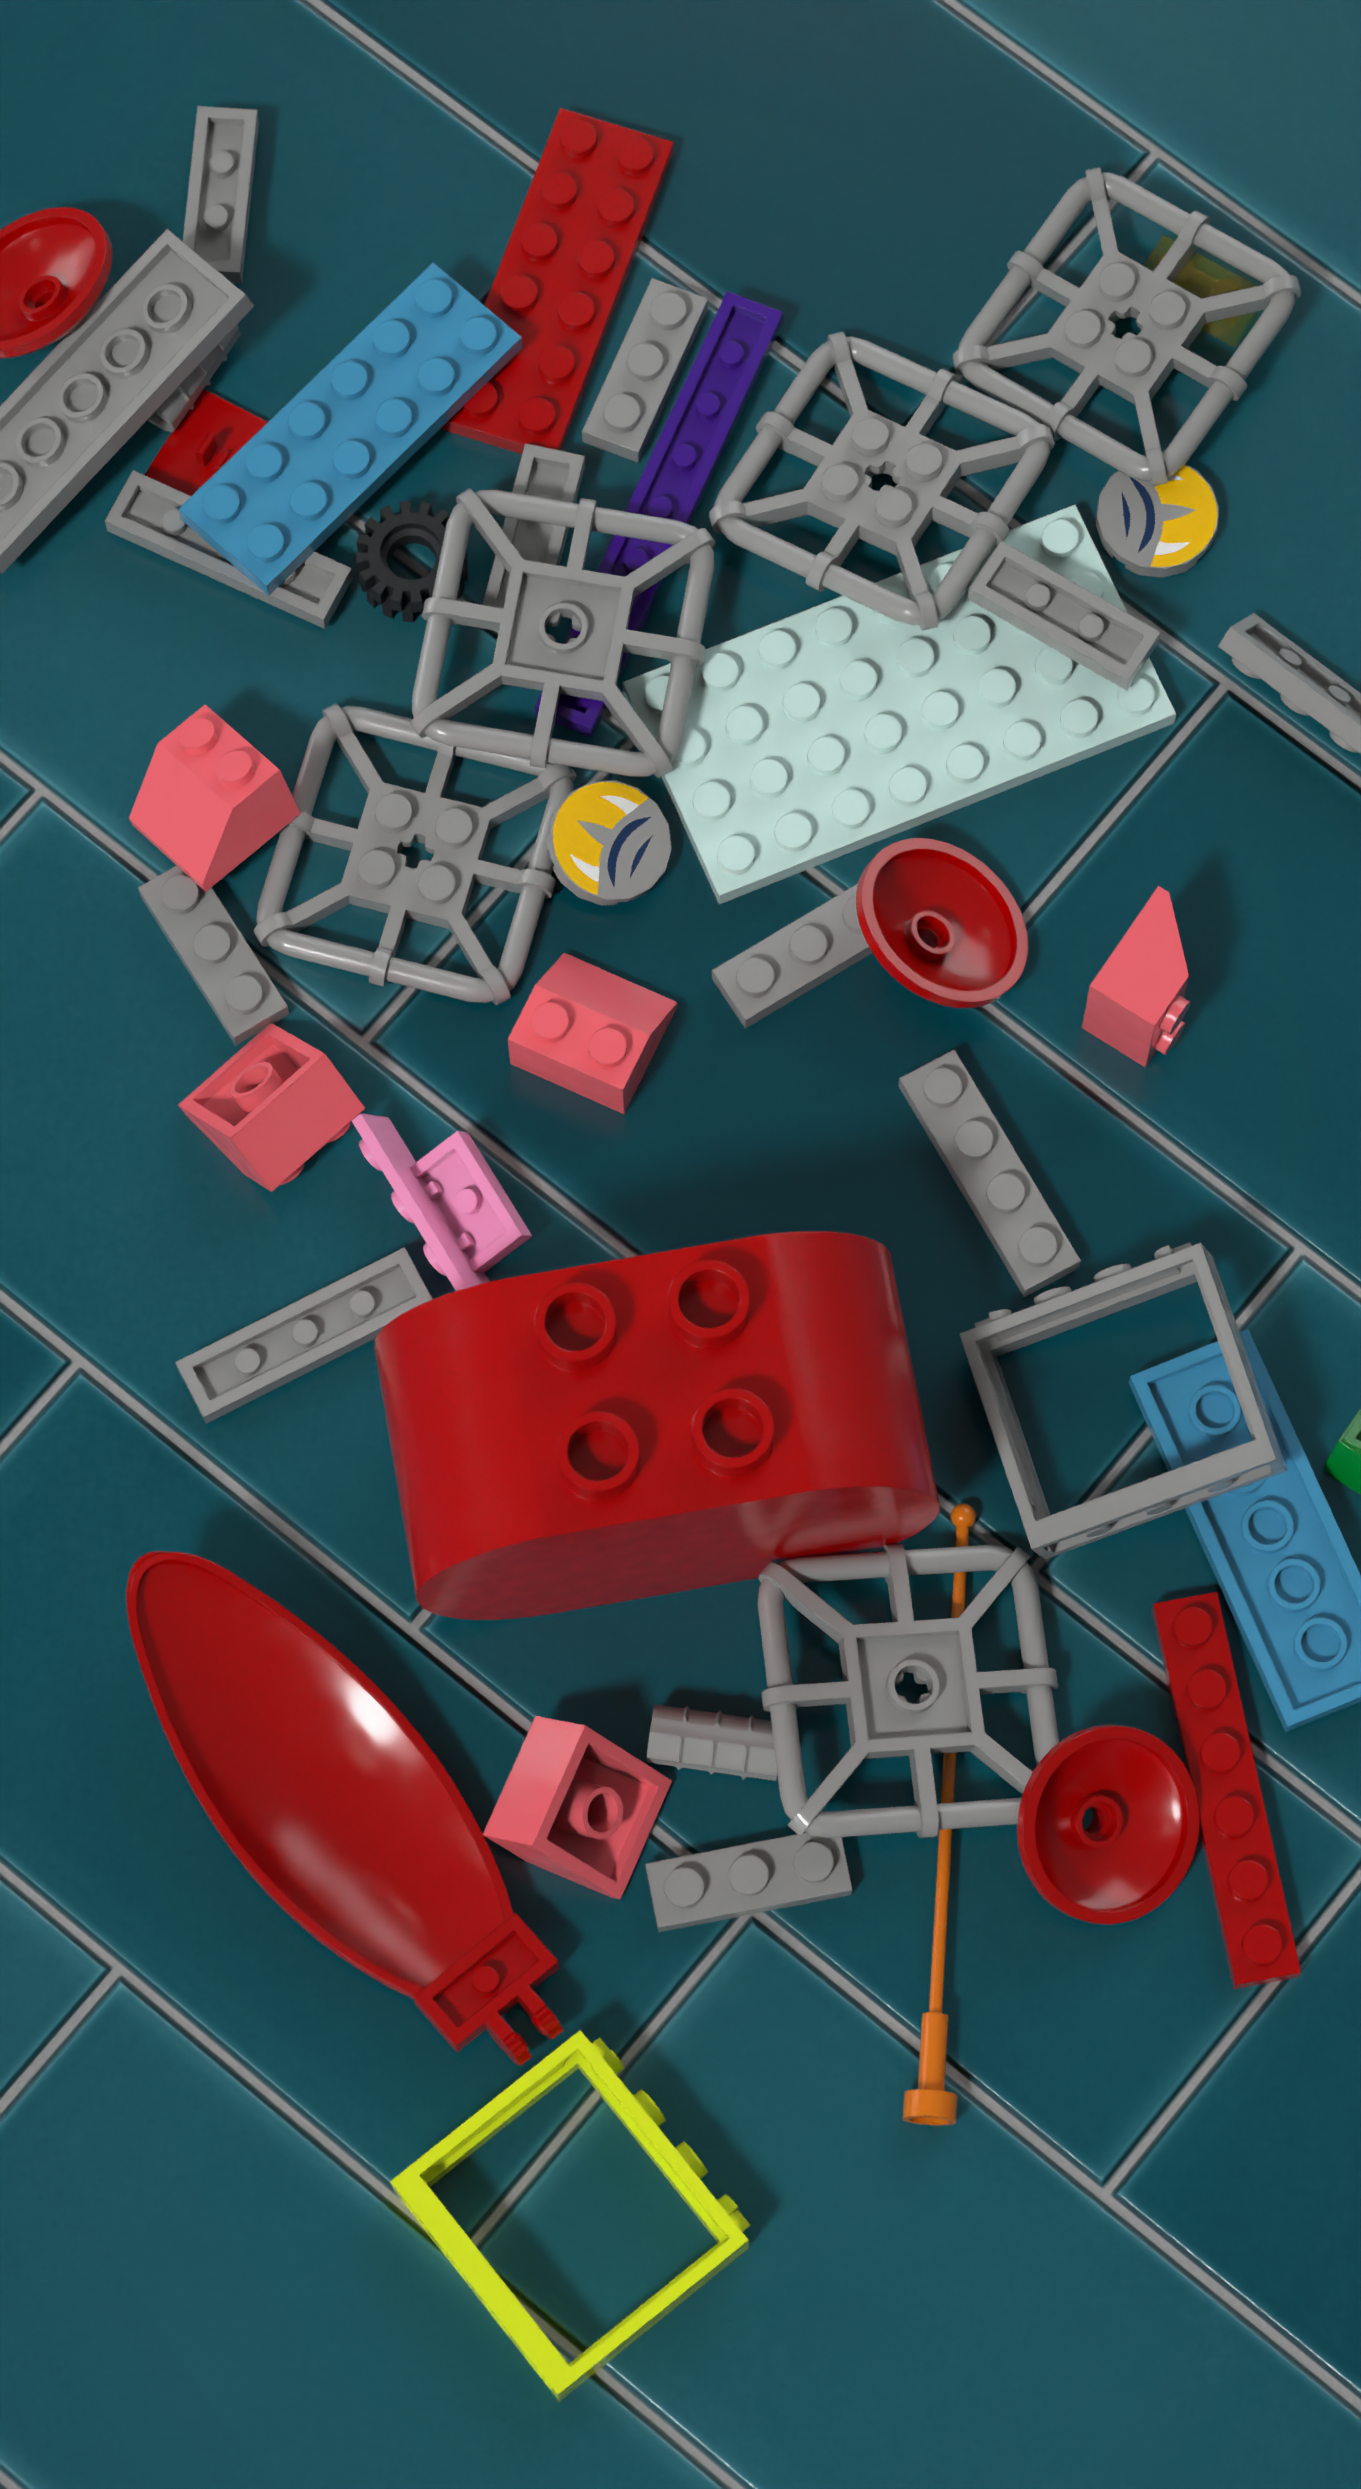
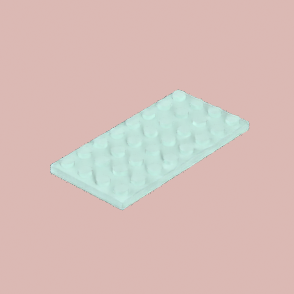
[623,505,1176,905]

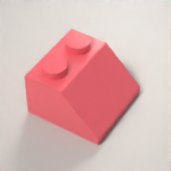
[129,704,300,892]
[1082,886,1191,1068]
[508,953,678,1114]
[178,1023,365,1192]
[483,1716,672,1900]

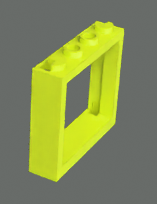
[390,2030,750,2402]

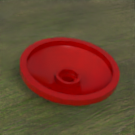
[0,207,112,358]
[856,838,1028,1008]
[1017,1725,1200,1924]

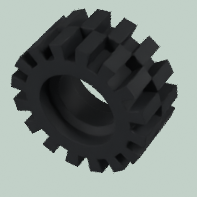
[355,501,468,622]

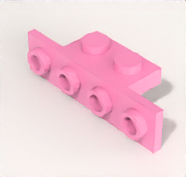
[352,1113,532,1291]

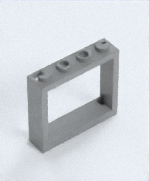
[960,1242,1287,1559]

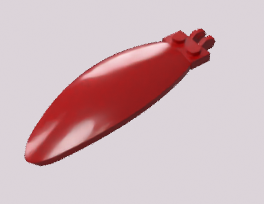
[126,1551,564,2066]

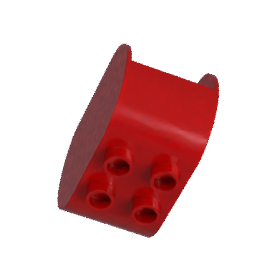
[374,1231,940,1620]

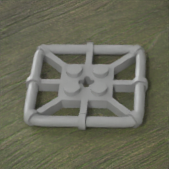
[952,167,1301,487]
[709,332,1055,631]
[411,488,715,778]
[254,703,577,1006]
[758,1544,1059,1838]

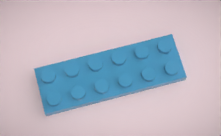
[178,263,522,596]
[1128,1329,1361,1732]

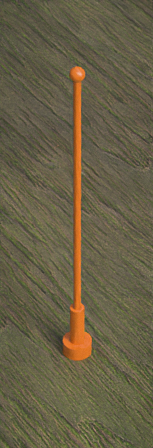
[903,1503,976,2126]

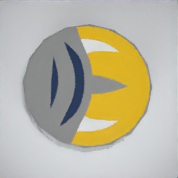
[1096,464,1219,578]
[545,780,672,906]

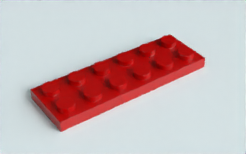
[442,108,674,454]

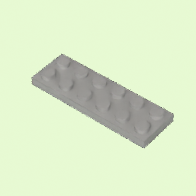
[0,229,254,574]

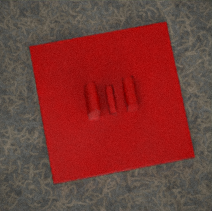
[144,389,268,496]

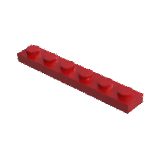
[1152,1592,1301,1989]

